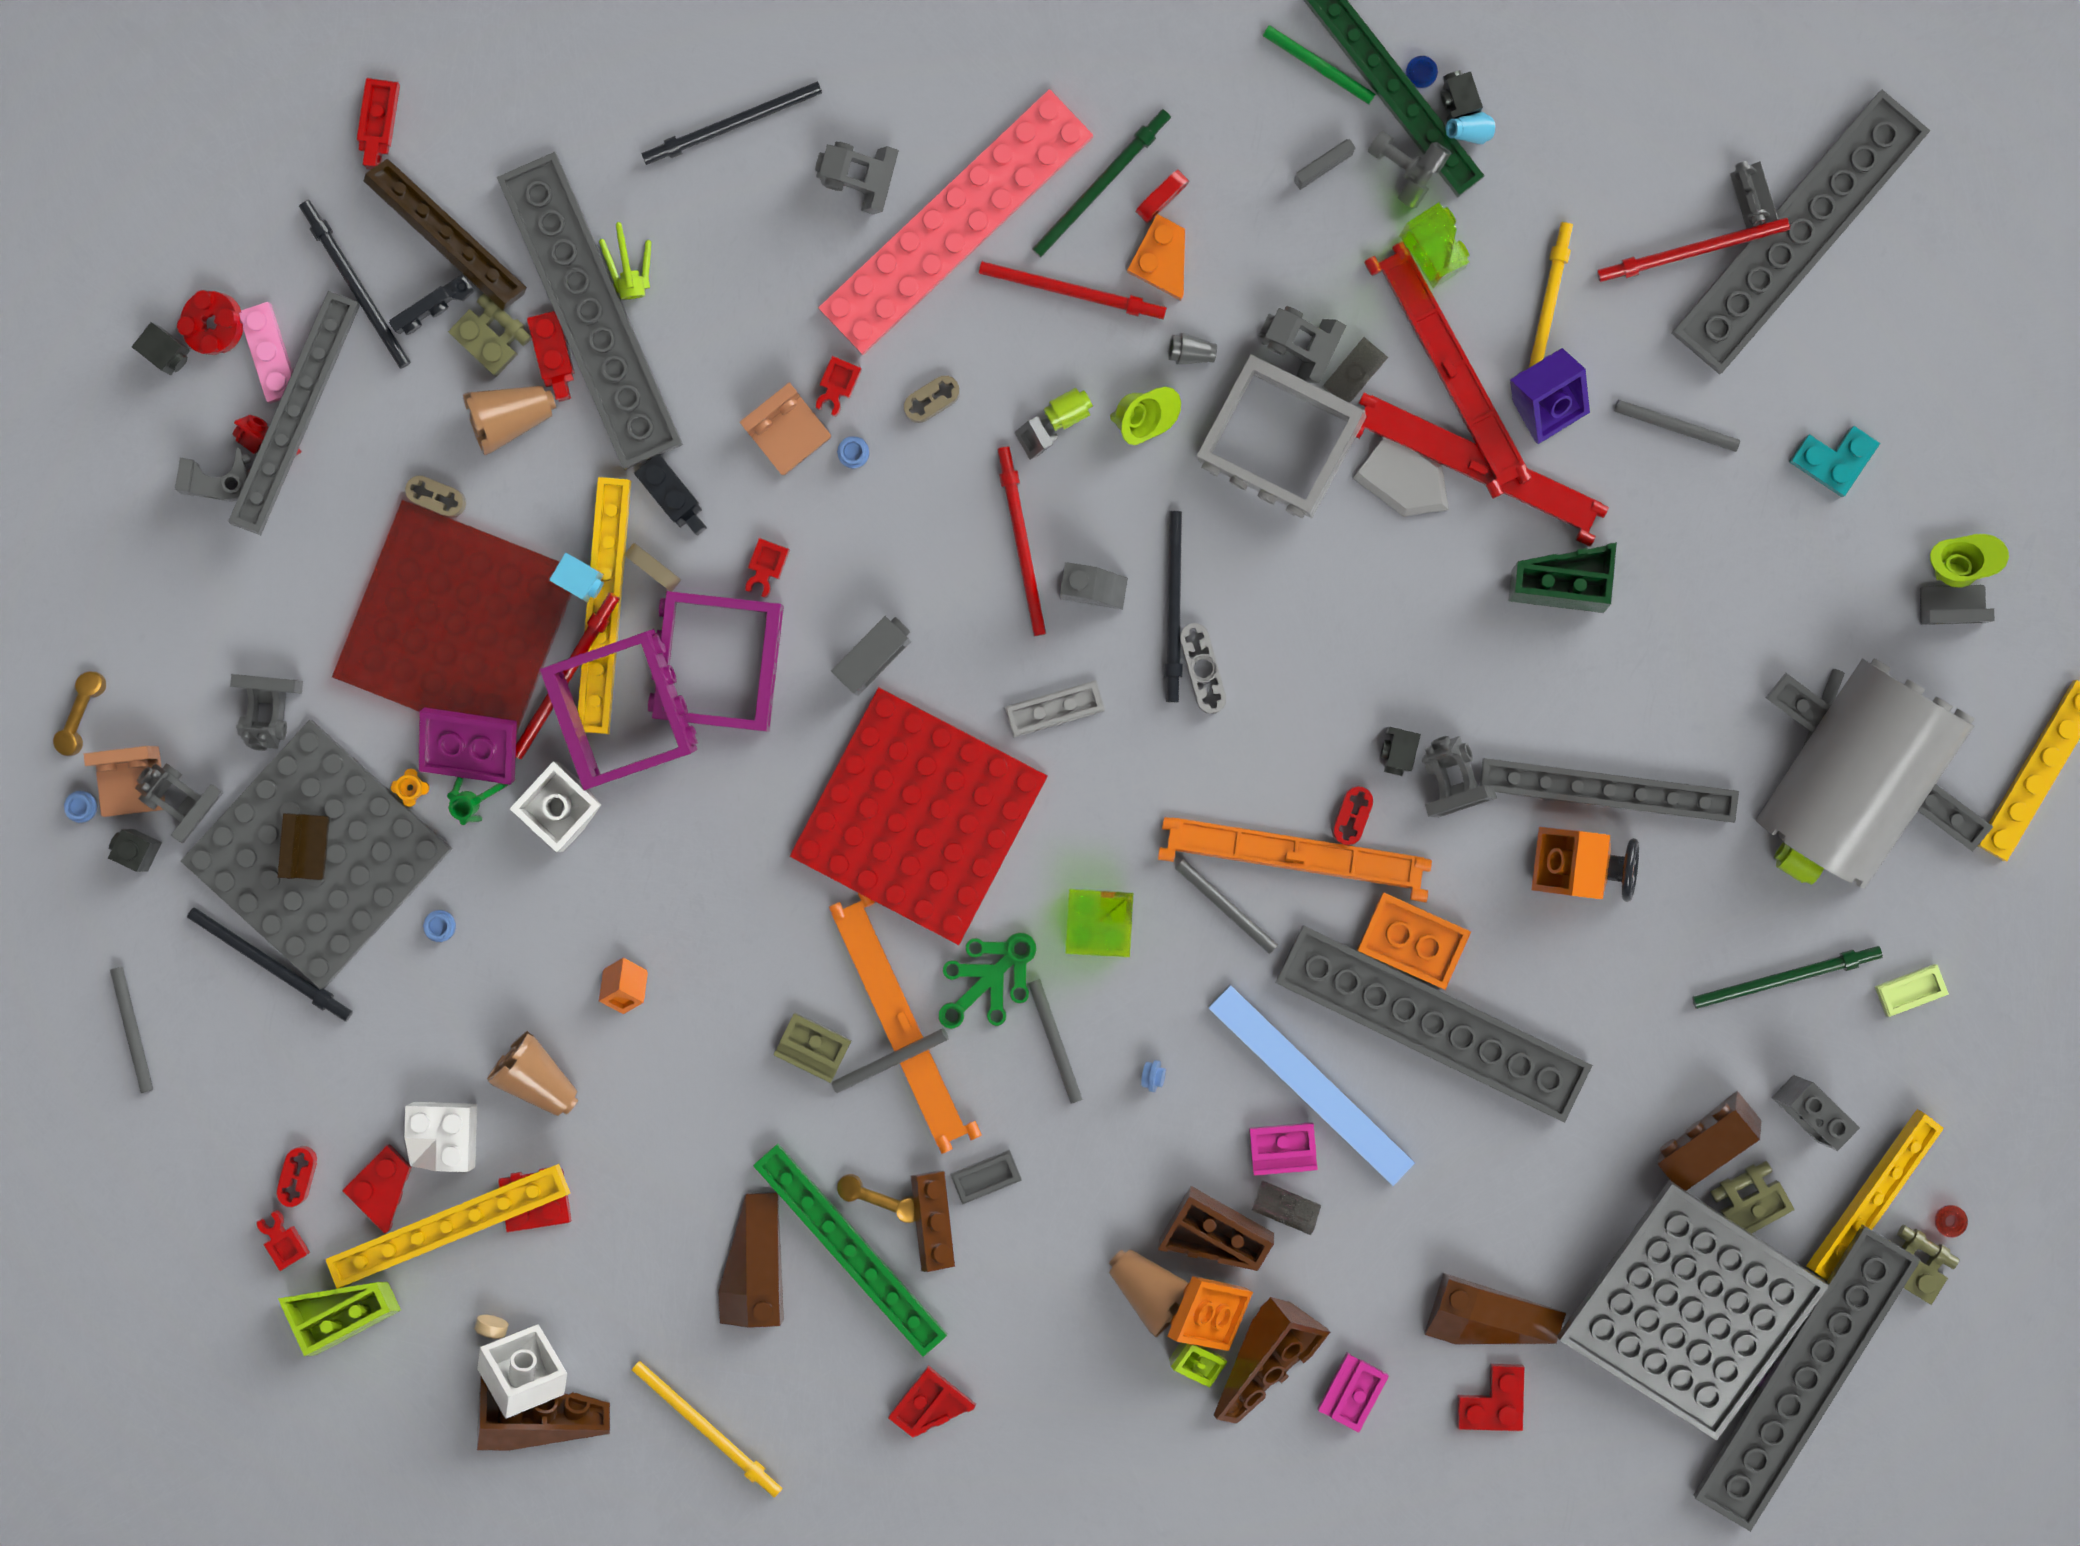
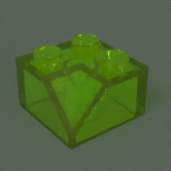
[1399,202,1470,289]
[1065,888,1134,957]

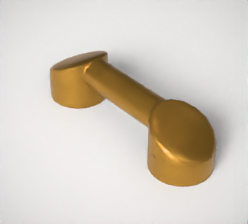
[53,671,106,756]
[837,1174,916,1223]

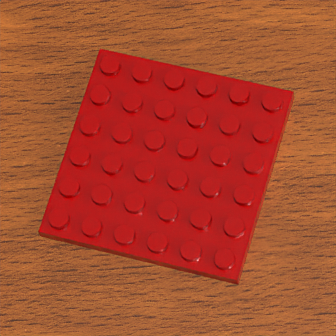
[789,687,1048,945]

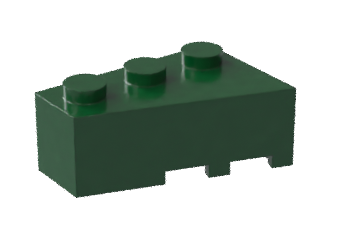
[1508,542,1617,613]

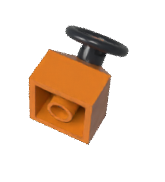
[1531,827,1639,902]

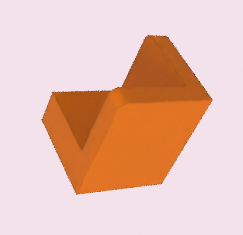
[599,957,648,1014]

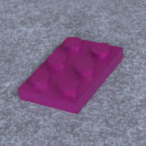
[419,707,517,785]

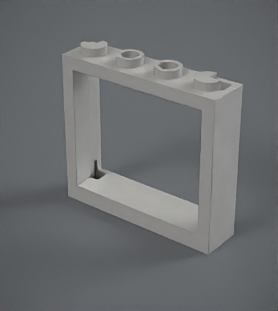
[1197,354,1366,518]

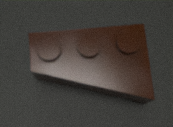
[1158,1186,1274,1271]

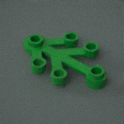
[939,933,1036,1029]

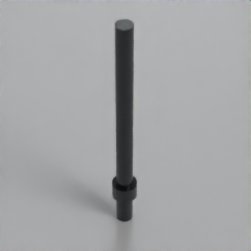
[641,81,822,165]
[299,200,411,369]
[1163,511,1183,703]
[187,907,353,1022]

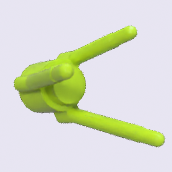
[599,222,651,300]

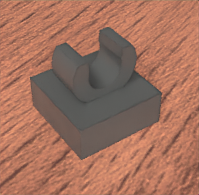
[1015,416,1058,460]

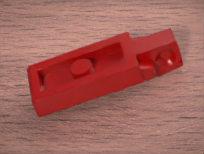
[357,78,400,170]
[527,311,575,402]

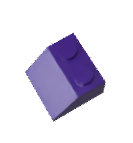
[1510,348,1590,444]

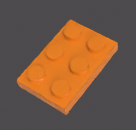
[1357,892,1471,990]
[1167,1276,1253,1351]

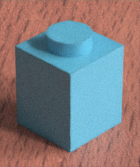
[550,552,604,602]

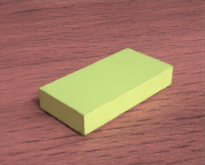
[1874,964,1949,1017]

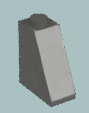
[1060,562,1128,610]

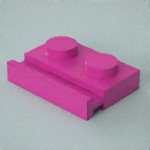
[1249,1122,1318,1176]
[1317,1352,1389,1433]

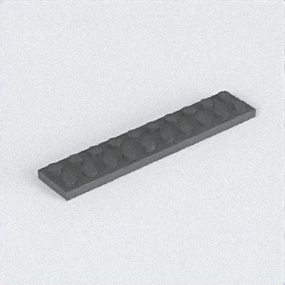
[1671,89,1931,375]
[497,152,683,470]
[1275,925,1593,1123]
[1693,1224,1921,1532]

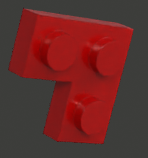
[1457,1364,1525,1431]

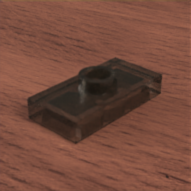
[1322,337,1388,403]
[1252,1180,1321,1235]

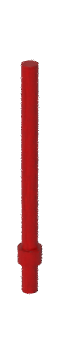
[1597,218,1790,282]
[979,261,1167,320]
[997,446,1046,637]
[516,592,620,760]

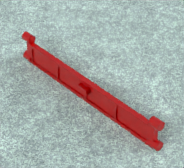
[1364,241,1532,499]
[1356,392,1609,547]

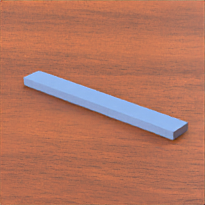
[1208,985,1415,1186]

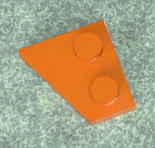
[1127,214,1185,301]

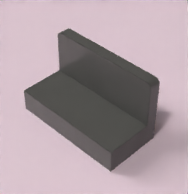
[1920,585,1995,625]

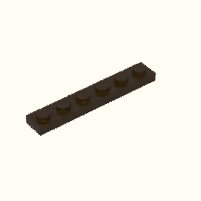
[363,158,527,311]

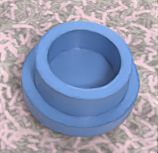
[837,436,870,469]
[64,791,97,823]
[423,910,456,942]
[1141,1060,1166,1092]

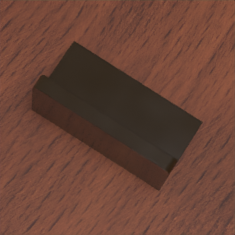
[277,813,329,880]

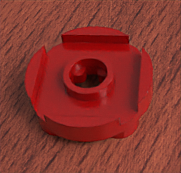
[177,290,243,355]

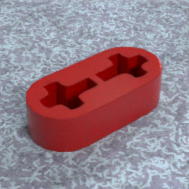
[1135,169,1189,223]
[1332,786,1373,845]
[276,1146,317,1207]

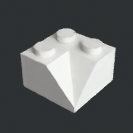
[510,761,601,852]
[404,1102,477,1172]
[477,1324,567,1418]

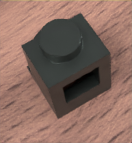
[1440,70,1483,122]
[1380,727,1421,776]

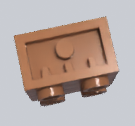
[739,382,831,475]
[83,746,165,817]

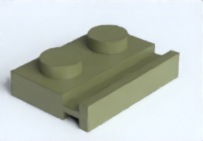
[773,1013,852,1083]

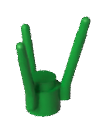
[447,777,508,825]

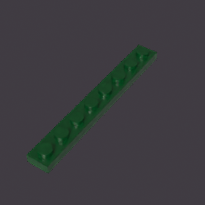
[1303,0,1485,198]

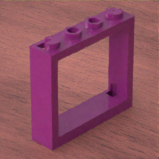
[648,591,784,732]
[539,629,698,790]

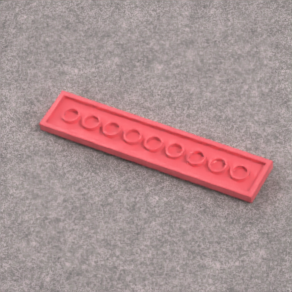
[818,89,1093,355]

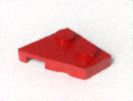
[342,1144,412,1234]
[888,1365,976,1438]

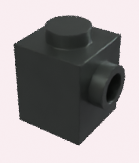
[132,322,191,375]
[108,829,162,872]

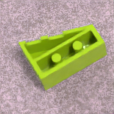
[278,1282,401,1357]

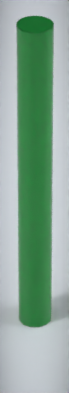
[1263,25,1376,105]

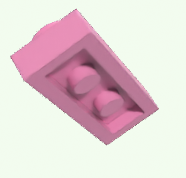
[239,302,293,404]

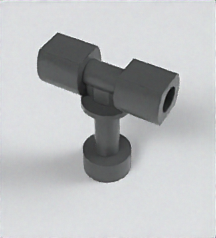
[1368,131,1451,208]

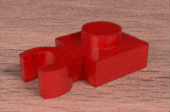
[816,356,862,417]
[745,538,790,598]
[256,1210,310,1271]

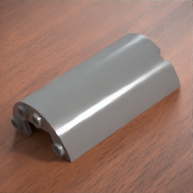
[1755,658,1975,889]

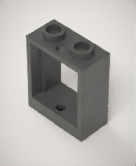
[831,616,911,696]
[1772,1075,1860,1151]

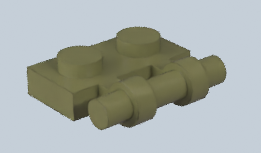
[448,294,531,377]
[1710,1161,1795,1234]
[1897,1225,1960,1305]

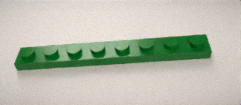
[753,1143,947,1357]

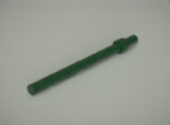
[1032,109,1171,258]
[1692,946,1883,1009]

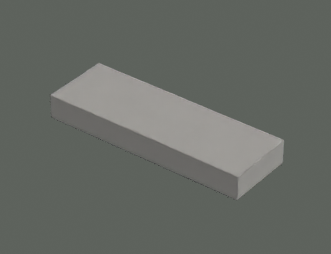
[1005,680,1105,738]

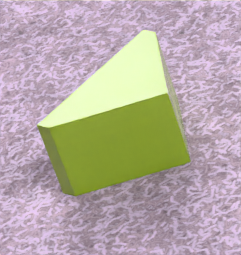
[1169,1342,1228,1388]

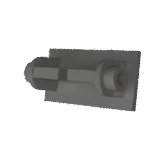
[1730,161,1779,229]

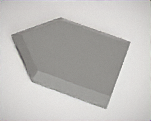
[1353,437,1449,517]

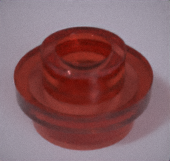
[1934,1205,1968,1238]

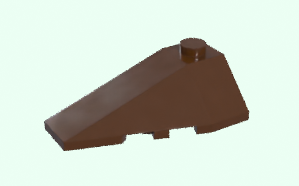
[718,1192,784,1328]

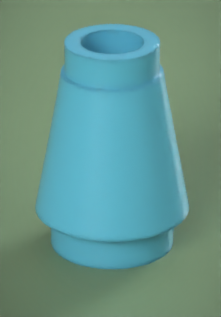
[1446,112,1495,145]

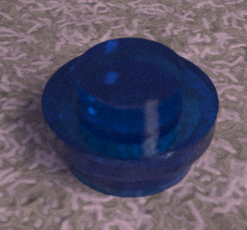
[1406,56,1438,89]

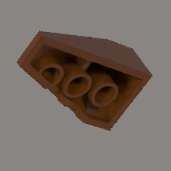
[1424,1273,1566,1345]
[1214,1297,1330,1424]
[477,1376,610,1451]

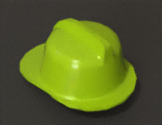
[1110,386,1181,445]
[1930,534,2009,588]

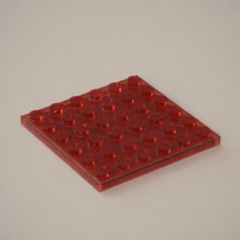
[332,500,572,735]

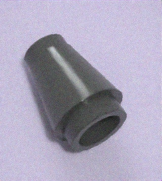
[1168,333,1217,364]

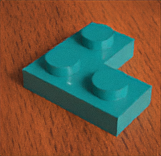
[1789,426,1881,497]

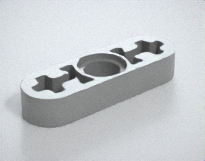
[1180,623,1226,714]

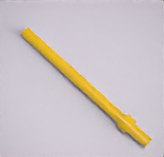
[1529,222,1573,368]
[632,1360,782,1498]

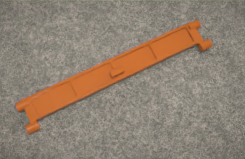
[1157,817,1432,903]
[829,893,982,1154]

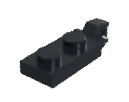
[389,274,475,335]
[634,455,707,536]

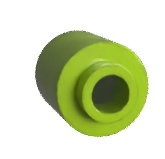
[1043,387,1093,431]
[1774,842,1824,885]

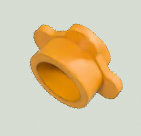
[391,769,430,807]

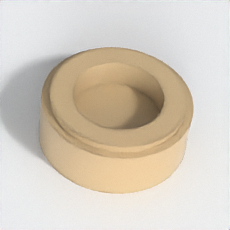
[474,1315,509,1339]

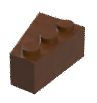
[1657,1091,1761,1191]

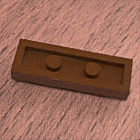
[911,1171,955,1272]

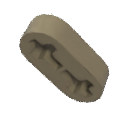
[904,376,960,423]
[405,476,466,518]
[624,543,681,592]

